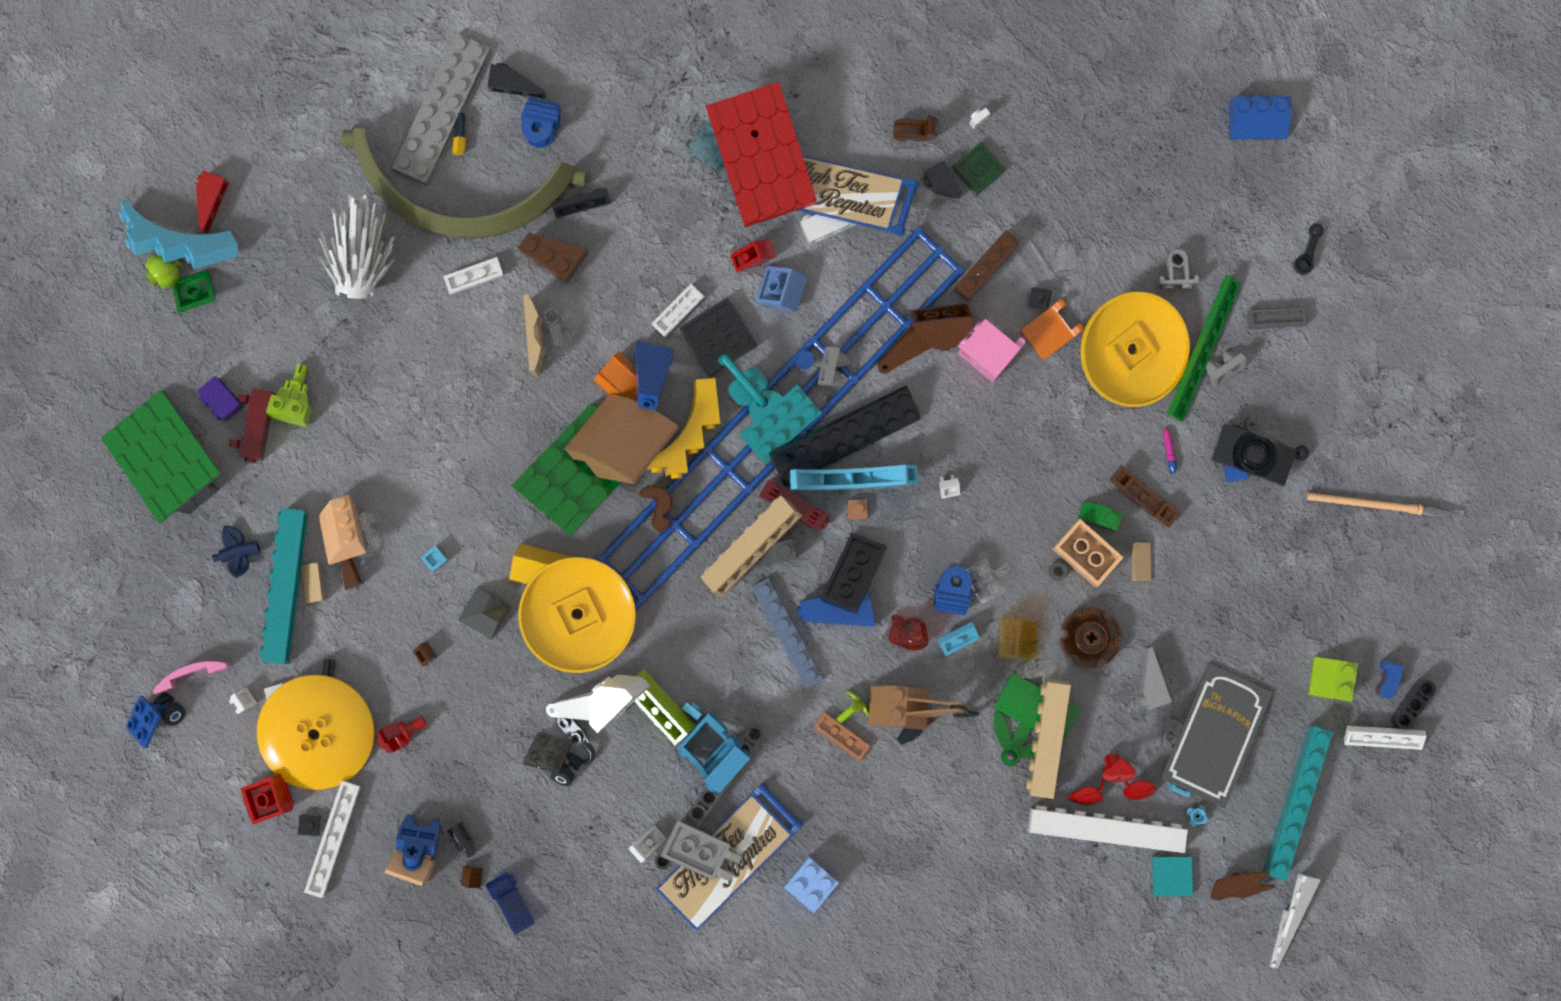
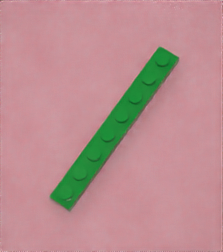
[1167,275,1241,422]

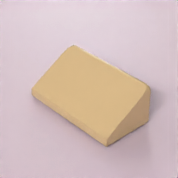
[1131,542,1151,581]
[301,562,325,603]

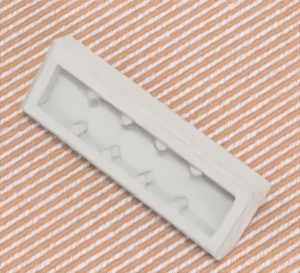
[651,283,705,337]

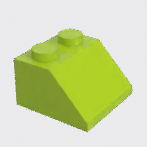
[1308,657,1358,702]

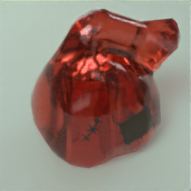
[888,615,929,651]

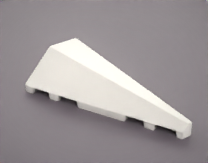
[1270,874,1321,968]

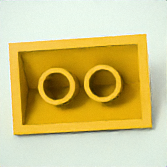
[509,543,572,584]

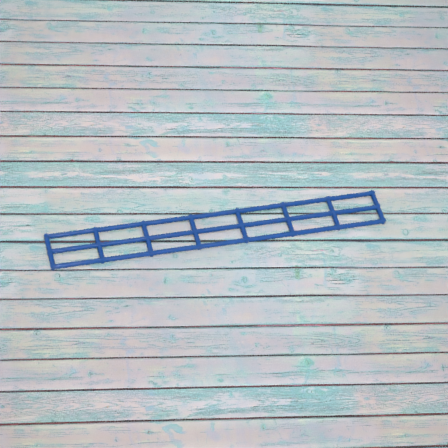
[580,228,964,618]

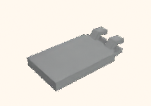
[661,819,742,881]

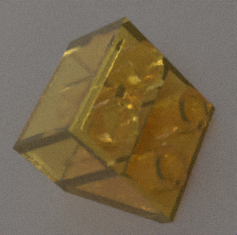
[997,619,1038,660]

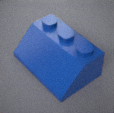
[1229,96,1292,140]

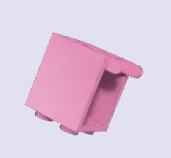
[957,319,1025,382]

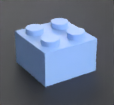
[784,856,839,913]

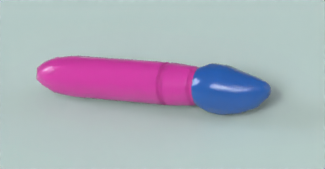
[1163,428,1177,474]

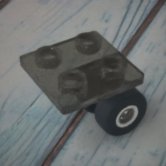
[523,732,581,786]

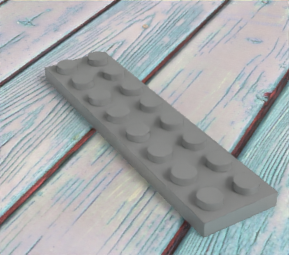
[392,33,491,185]

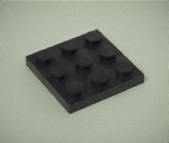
[679,297,758,376]

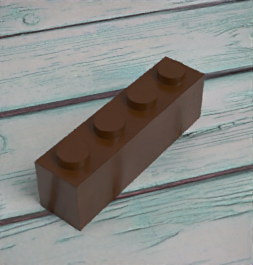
[953,230,1021,302]

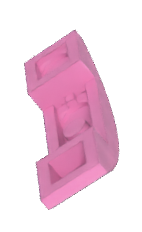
[153,661,232,694]

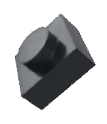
[1028,287,1052,310]
[298,815,320,836]

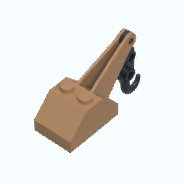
[868,686,980,730]

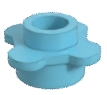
[1187,805,1208,827]

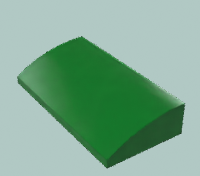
[993,673,1081,744]

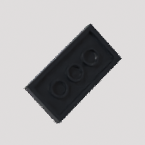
[821,533,887,614]

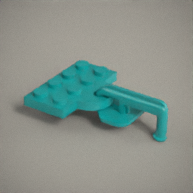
[719,354,822,464]

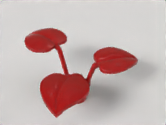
[1068,754,1157,805]

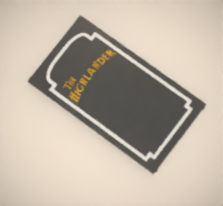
[1160,663,1273,809]

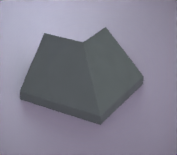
[458,587,511,639]

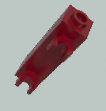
[228,388,276,463]
[759,479,830,531]

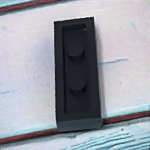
[551,188,611,218]

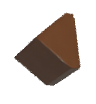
[413,642,437,667]
[461,866,483,888]

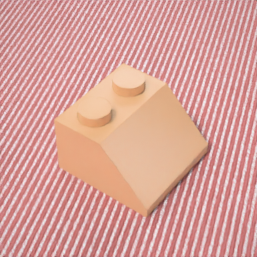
[385,850,436,886]

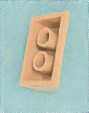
[318,494,366,565]

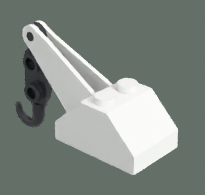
[546,674,650,764]

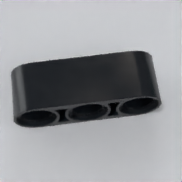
[1391,680,1436,729]

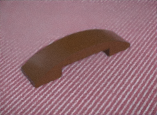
[1109,465,1181,528]

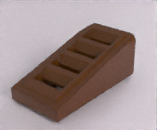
[341,558,362,590]

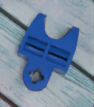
[396,814,440,870]

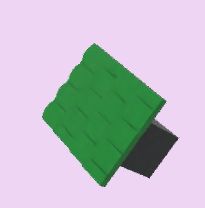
[102,390,221,524]
[511,403,622,537]

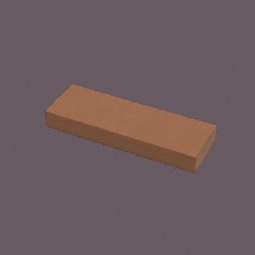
[813,711,871,761]

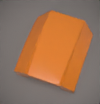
[594,352,637,401]

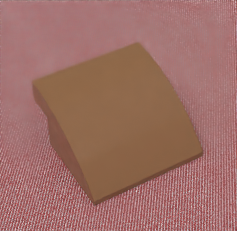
[565,394,679,484]

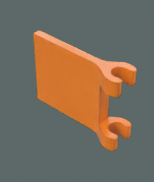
[1020,299,1085,360]

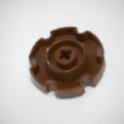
[1059,607,1122,669]

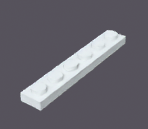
[304,780,361,898]

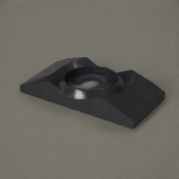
[1211,424,1297,487]

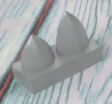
[818,346,851,386]
[1206,351,1246,388]

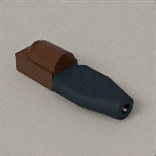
[897,717,935,745]

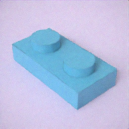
[938,622,980,656]

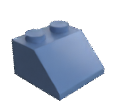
[755,266,808,312]

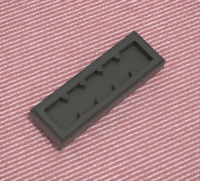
[1247,306,1307,329]

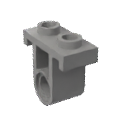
[1157,249,1199,290]

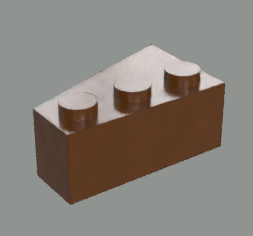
[518,233,589,284]

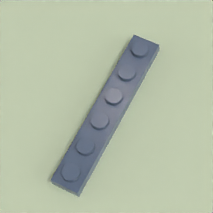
[752,578,823,689]

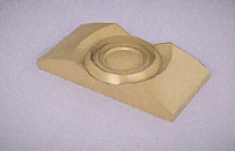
[523,294,545,376]

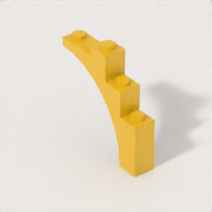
[643,378,720,479]

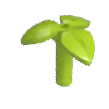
[837,691,869,723]

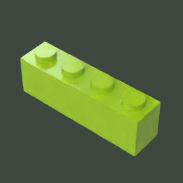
[635,669,696,745]

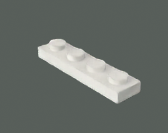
[1343,726,1426,750]

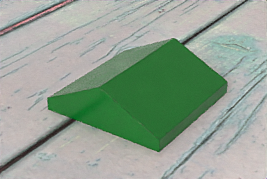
[172,270,216,313]

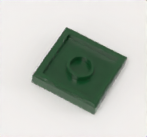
[952,142,1006,196]

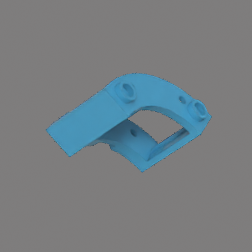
[678,710,750,794]

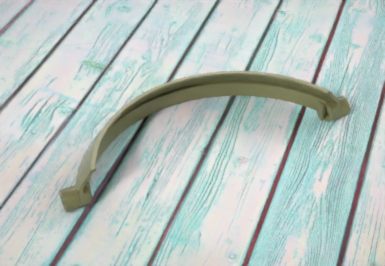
[341,128,587,239]

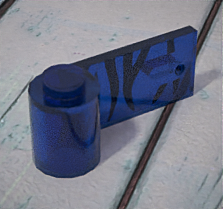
[486,872,535,935]

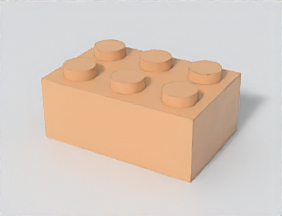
[1052,519,1124,587]

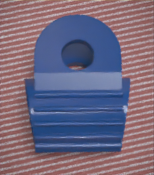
[521,97,561,148]
[934,566,974,616]

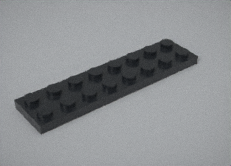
[769,385,921,486]

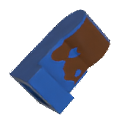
[1376,661,1404,699]

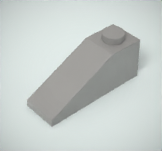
[1139,647,1172,710]

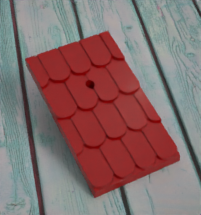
[705,82,817,228]

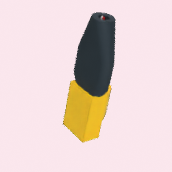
[452,113,467,156]

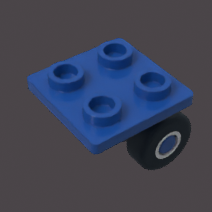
[126,693,185,748]

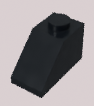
[922,161,963,199]

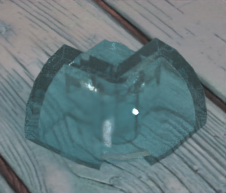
[687,121,724,172]

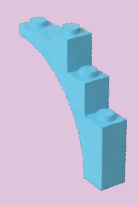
[119,200,238,270]
[790,465,918,492]

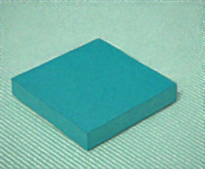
[1152,856,1193,896]

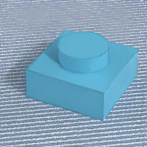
[420,545,448,572]
[682,701,703,720]

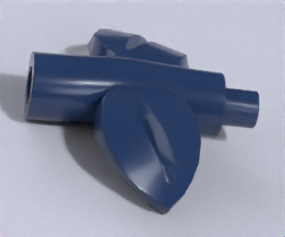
[212,525,261,578]

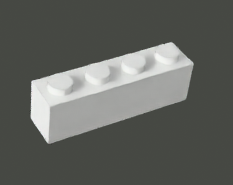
[800,214,857,246]

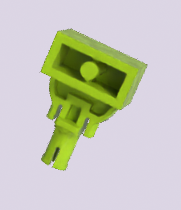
[266,364,312,427]

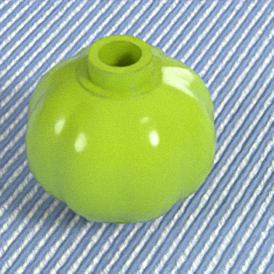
[144,253,181,288]

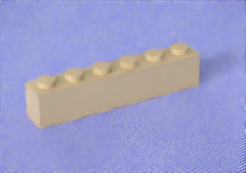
[701,496,802,597]
[1026,678,1071,799]

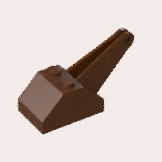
[877,304,973,374]

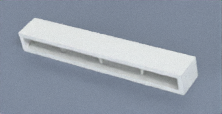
[1028,805,1188,853]

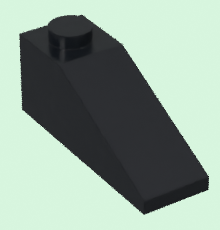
[487,63,546,99]

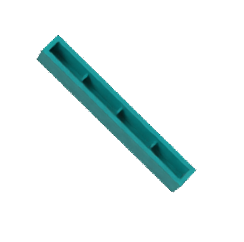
[259,508,309,664]
[1263,725,1333,881]

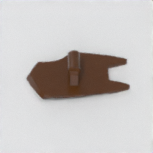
[1210,871,1276,901]

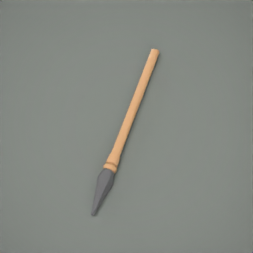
[1307,492,1460,516]

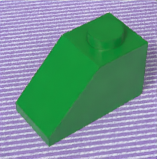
[1077,501,1123,532]

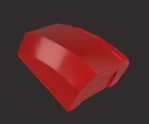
[240,774,294,825]

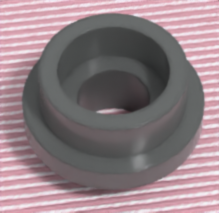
[1048,562,1068,581]

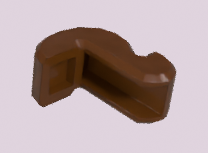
[893,115,938,141]
[638,485,673,532]

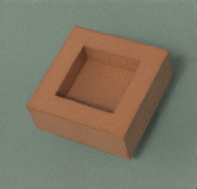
[848,499,868,520]

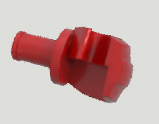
[377,715,427,753]

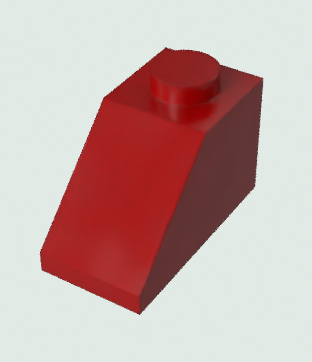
[730,239,777,273]

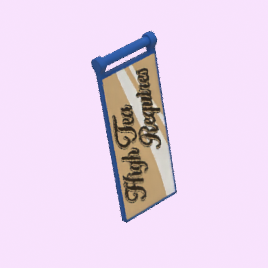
[798,156,920,236]
[657,782,804,930]

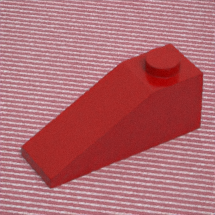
[196,170,229,234]

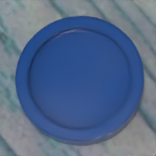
[795,350,814,370]

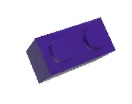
[197,376,244,421]

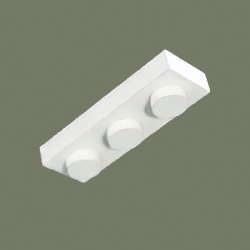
[443,257,504,295]

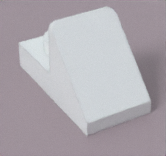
[628,825,667,863]

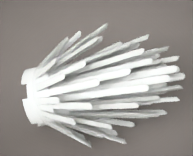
[317,194,395,299]

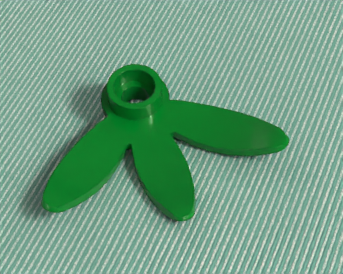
[994,711,1034,766]

